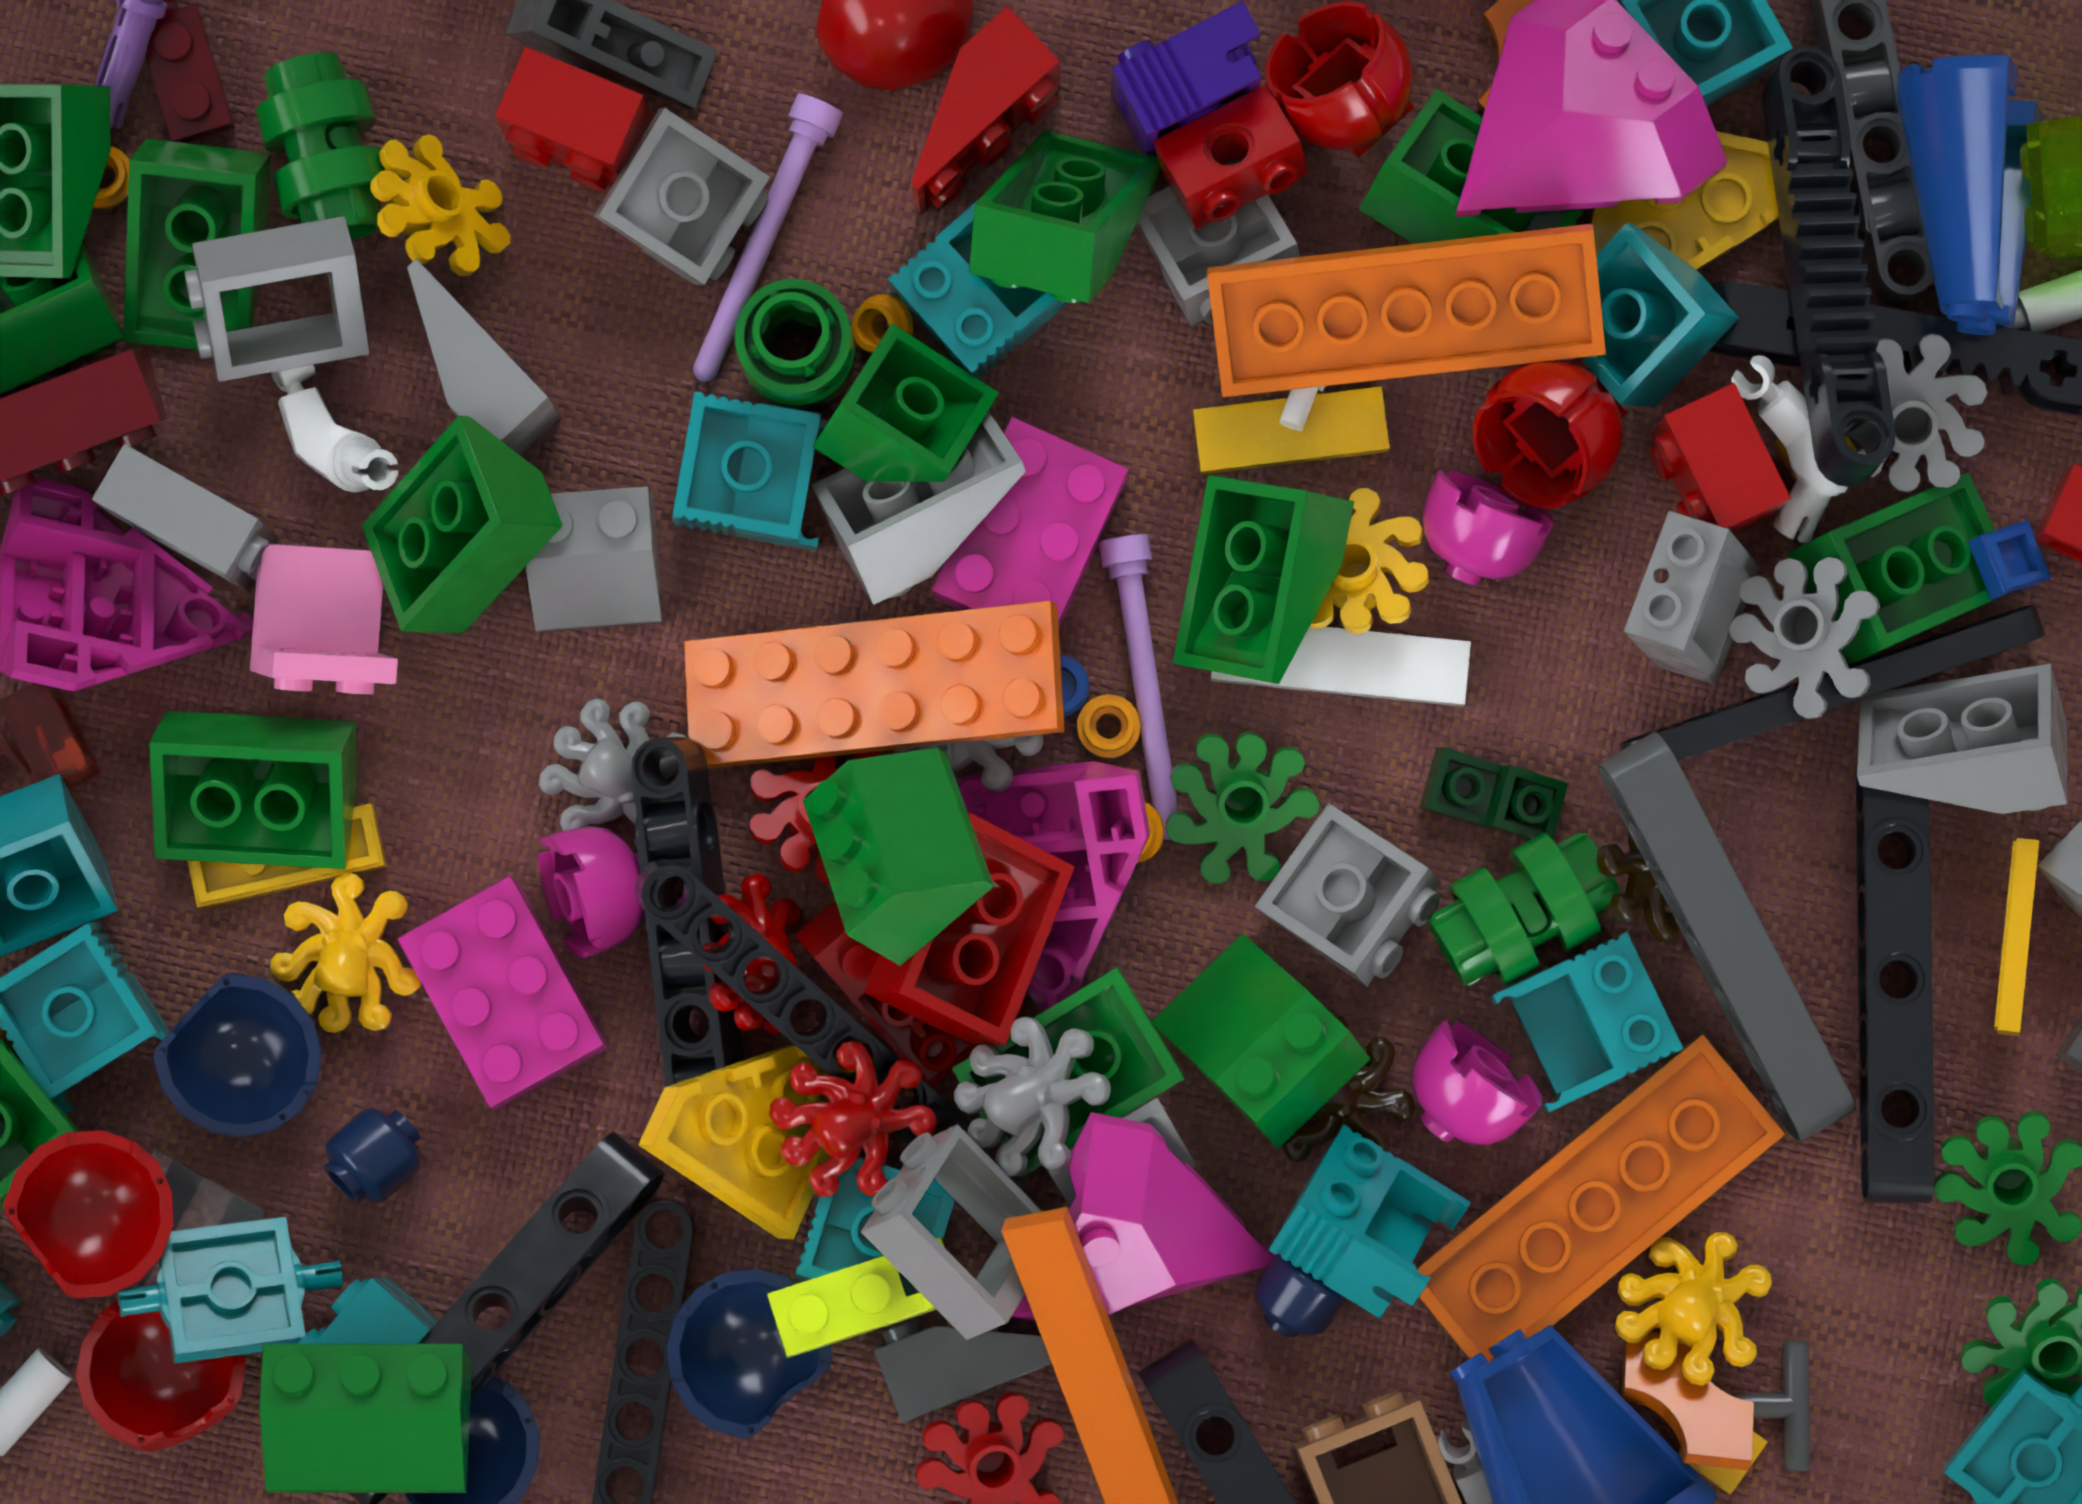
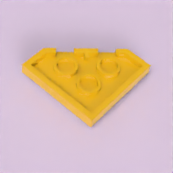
[1590,131,1779,271]
[638,1043,856,1239]

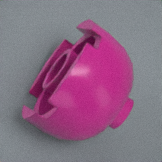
[1422,470,1555,586]
[538,827,645,958]
[1412,1020,1542,1145]

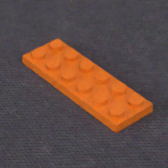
[1207,224,1606,397]
[684,601,1065,769]
[1417,1034,1785,1362]

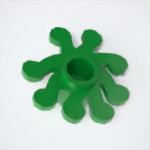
[1165,731,1320,884]
[1934,1111,2082,1266]
[1960,1278,2082,1406]

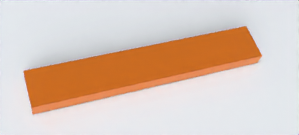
[1001,1207,1179,1504]

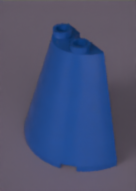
[1896,55,2044,335]
[1449,1325,1719,1504]

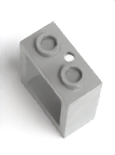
[184,216,369,382]
[92,444,278,591]
[1624,511,1760,685]
[861,1124,1042,1340]

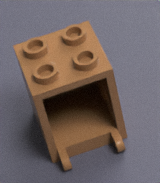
[1293,1390,1462,1504]

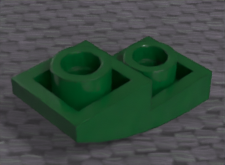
[1419,747,1569,840]

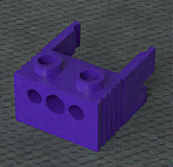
[1111,1,1261,156]

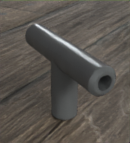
[1732,1340,1810,1471]

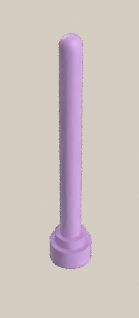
[693,93,844,382]
[1098,534,1179,840]

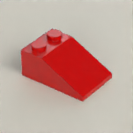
[864,813,1075,1045]

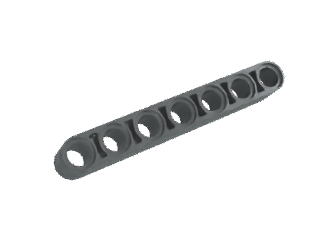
[1598,732,1856,1143]

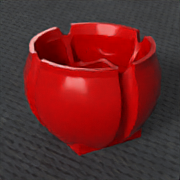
[1265,1,1414,158]
[1472,358,1628,509]

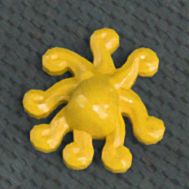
[370,134,511,276]
[1309,488,1429,634]
[270,873,422,1033]
[1615,1232,1772,1386]

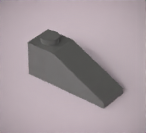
[505,0,717,109]
[874,1319,1052,1423]

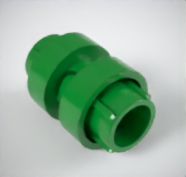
[255,52,385,241]
[735,279,856,411]
[1427,832,1621,986]

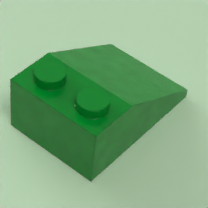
[0,84,111,278]
[969,130,1161,303]
[123,139,271,350]
[1786,472,1995,666]
[1173,475,1354,684]
[1151,933,1370,1149]
[952,967,1185,1179]

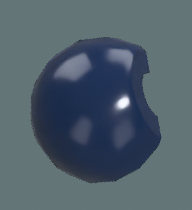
[154,972,322,1138]
[666,1268,832,1438]
[402,1377,539,1504]

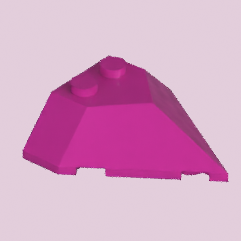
[1455,0,1727,217]
[0,477,254,691]
[956,761,1150,1013]
[1010,1112,1274,1323]

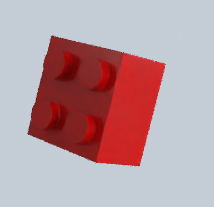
[495,46,653,192]
[1648,383,1791,535]

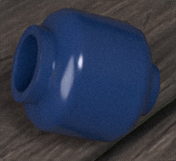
[323,1108,421,1204]
[1256,1254,1346,1337]

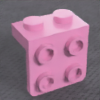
[250,544,398,694]

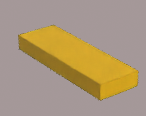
[1193,386,1390,475]
[187,803,387,910]
[1994,838,2039,1036]

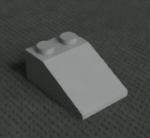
[407,259,561,455]
[811,411,1026,605]
[1857,663,2067,814]

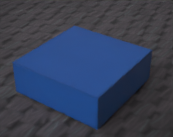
[1968,520,2052,601]

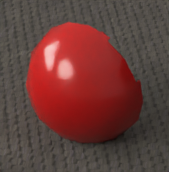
[816,0,974,91]
[4,1130,174,1298]
[75,1300,246,1451]

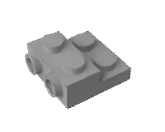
[594,108,770,285]
[1136,159,1301,326]
[1254,803,1441,986]

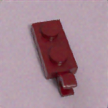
[145,0,236,143]

